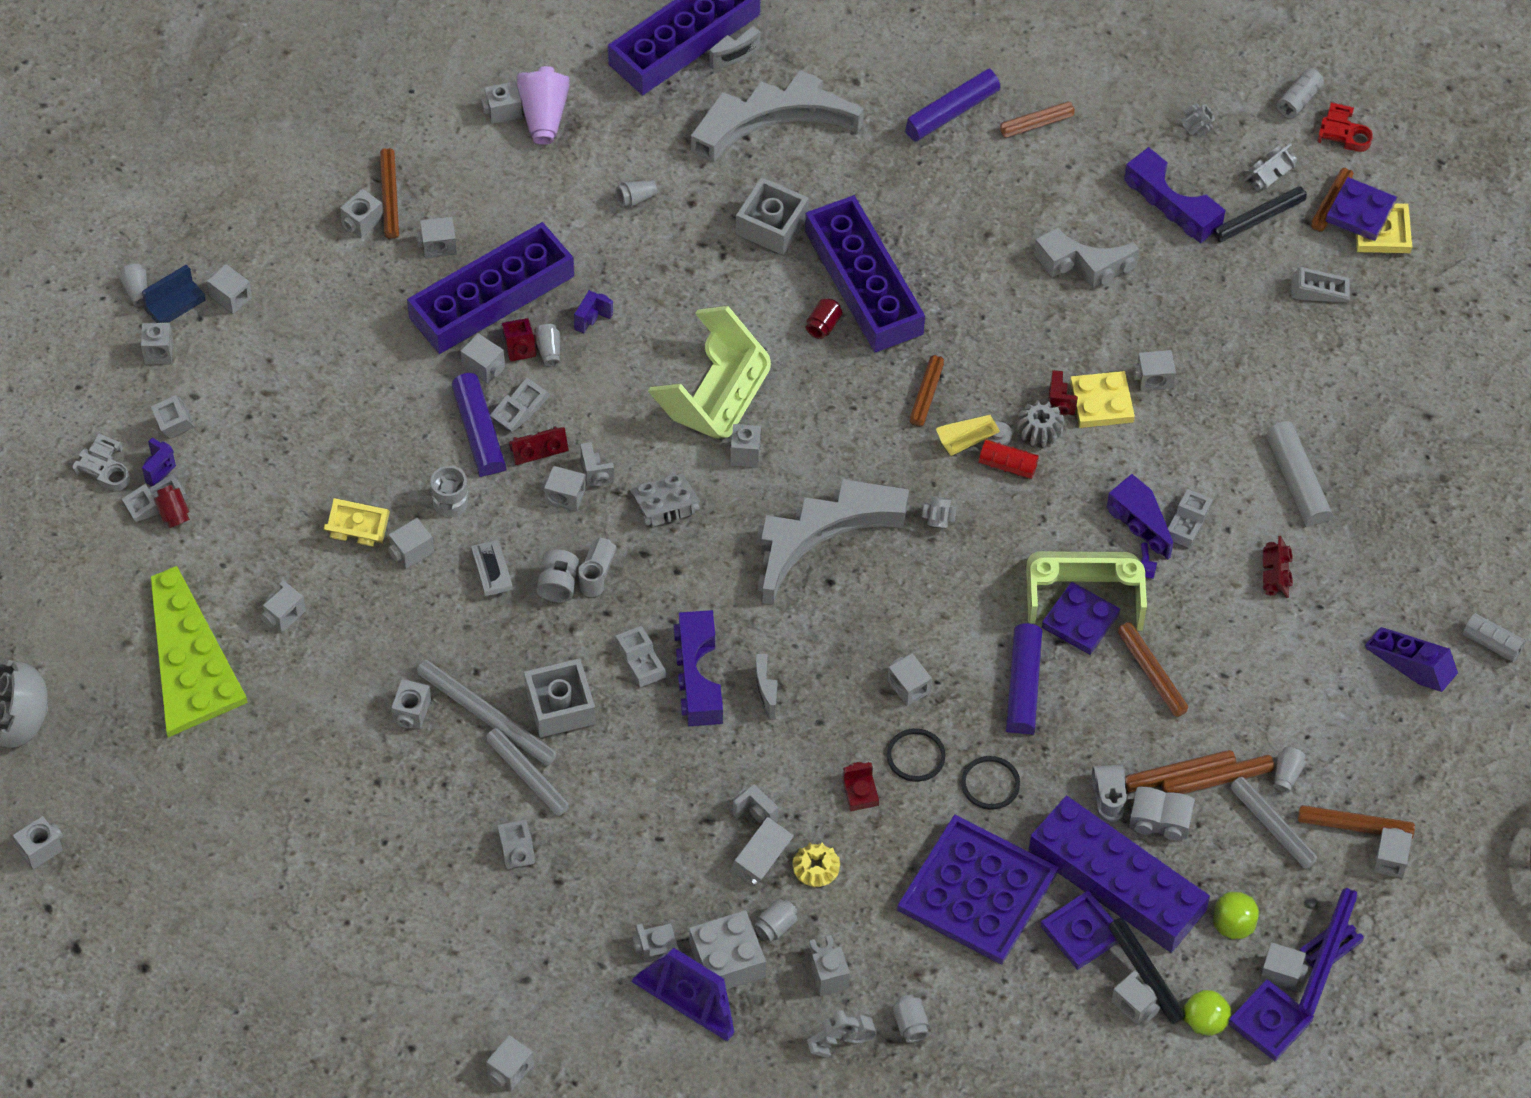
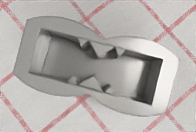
[1129,787,1195,841]

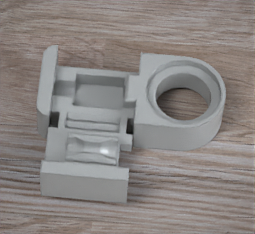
[73,434,130,491]
[807,1010,877,1058]

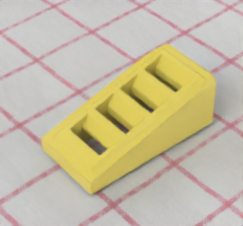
[936,415,1000,456]

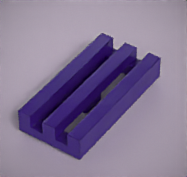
[1299,924,1364,968]

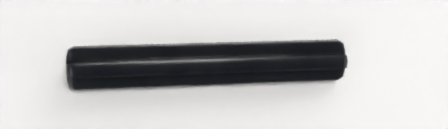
[1214,186,1307,242]
[1108,917,1185,1024]

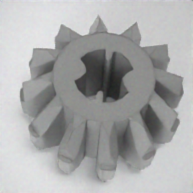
[1017,400,1064,448]

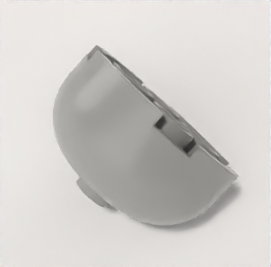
[0,658,48,748]

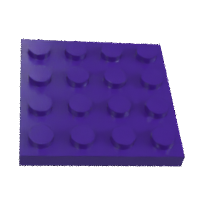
[897,814,1059,965]

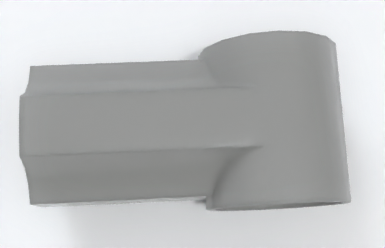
[579,537,617,597]

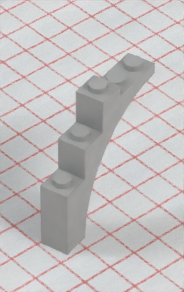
[691,70,864,162]
[757,479,909,605]

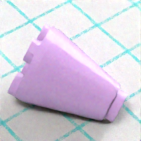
[517,66,569,145]

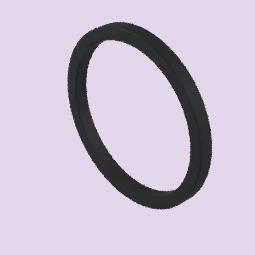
[887,728,946,782]
[961,756,1020,810]

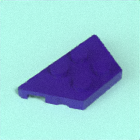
[631,948,734,1041]

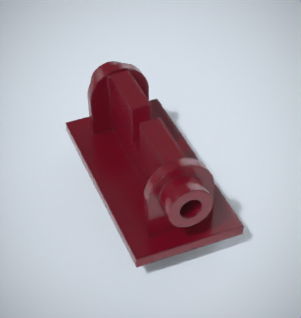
[508,426,569,465]
[1263,536,1293,598]

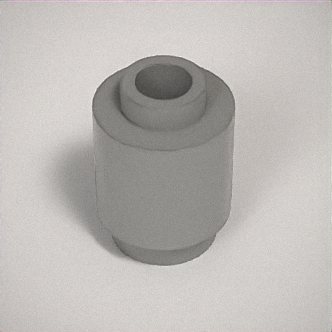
[753,899,798,943]
[892,995,930,1043]

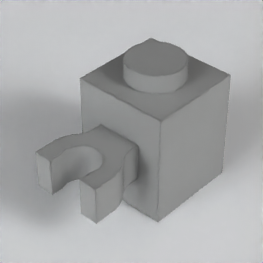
[809,935,850,996]

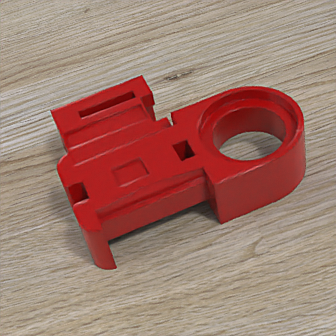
[1318,102,1373,152]

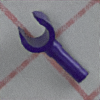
[1141,542,1157,579]

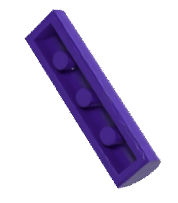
[905,68,1000,142]
[452,373,507,477]
[1006,623,1043,735]

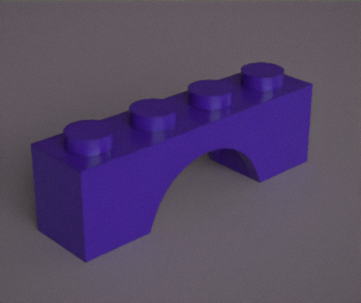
[1124,147,1226,244]
[673,610,723,727]

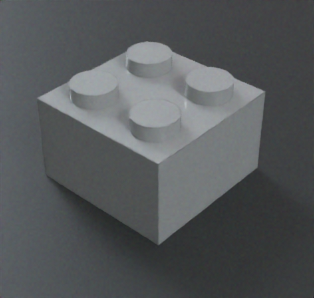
[736,177,809,255]
[524,658,596,738]
[689,910,766,990]

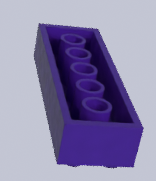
[608,0,761,96]
[805,195,925,353]
[407,222,574,354]
[1028,795,1210,953]

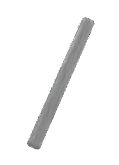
[417,660,556,766]

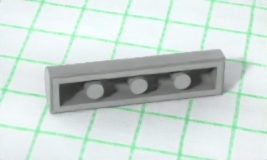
[1266,421,1333,526]

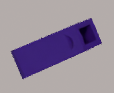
[1106,474,1174,560]
[1365,627,1458,692]

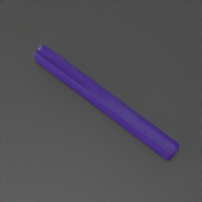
[1299,888,1358,1016]

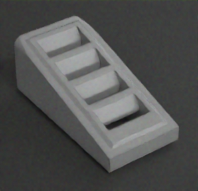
[1291,267,1350,303]

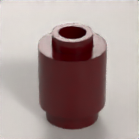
[805,298,843,339]
[153,485,190,528]

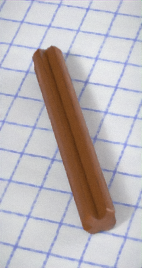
[380,148,399,239]
[1118,622,1188,717]
[1125,750,1236,792]
[1162,755,1275,794]
[1298,805,1415,838]

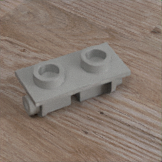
[1243,143,1297,191]

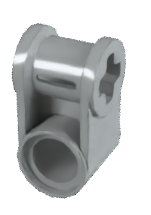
[1092,764,1127,822]

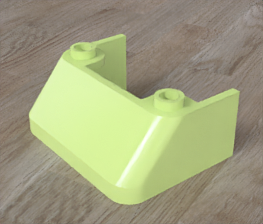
[648,306,771,439]
[1026,551,1147,631]

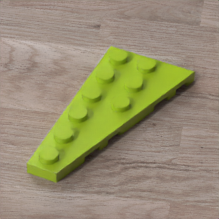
[151,566,248,738]

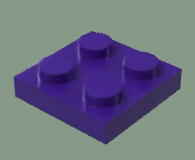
[1326,177,1397,241]
[1041,582,1120,655]
[1040,890,1118,970]
[1228,979,1314,1062]

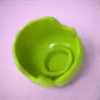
[1213,892,1259,939]
[1183,990,1231,1036]

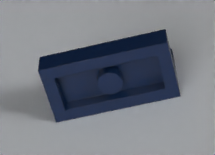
[142,265,206,323]

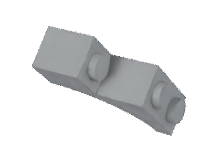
[1034,228,1139,288]

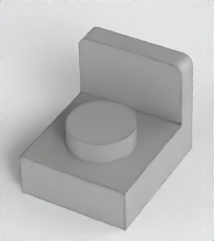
[580,442,614,487]
[733,784,779,822]
[497,820,535,869]
[632,923,679,963]

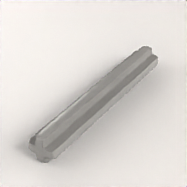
[486,728,569,816]
[1231,777,1317,869]

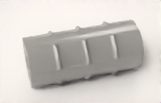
[1277,68,1324,119]
[1463,613,1526,662]

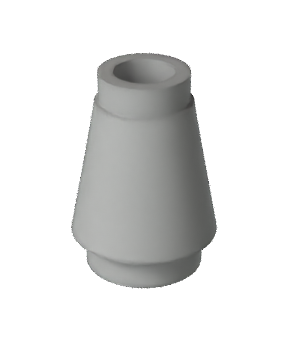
[615,180,657,208]
[120,264,148,306]
[534,324,560,367]
[1273,747,1306,793]

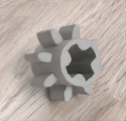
[1182,103,1215,137]
[922,496,957,528]

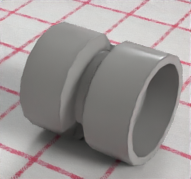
[430,466,469,517]
[537,549,579,603]

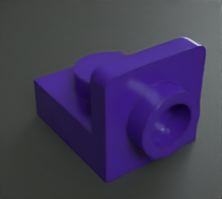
[574,290,613,334]
[142,437,176,487]

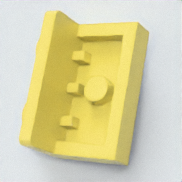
[324,498,390,547]

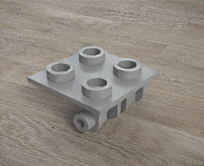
[630,473,700,527]

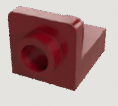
[501,318,536,361]
[1048,370,1078,416]
[842,762,879,811]

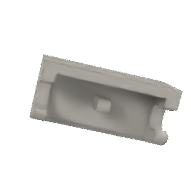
[730,817,794,885]

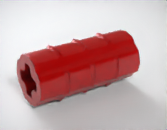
[978,439,1039,479]

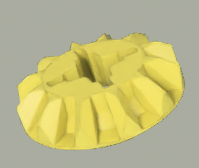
[793,842,840,887]

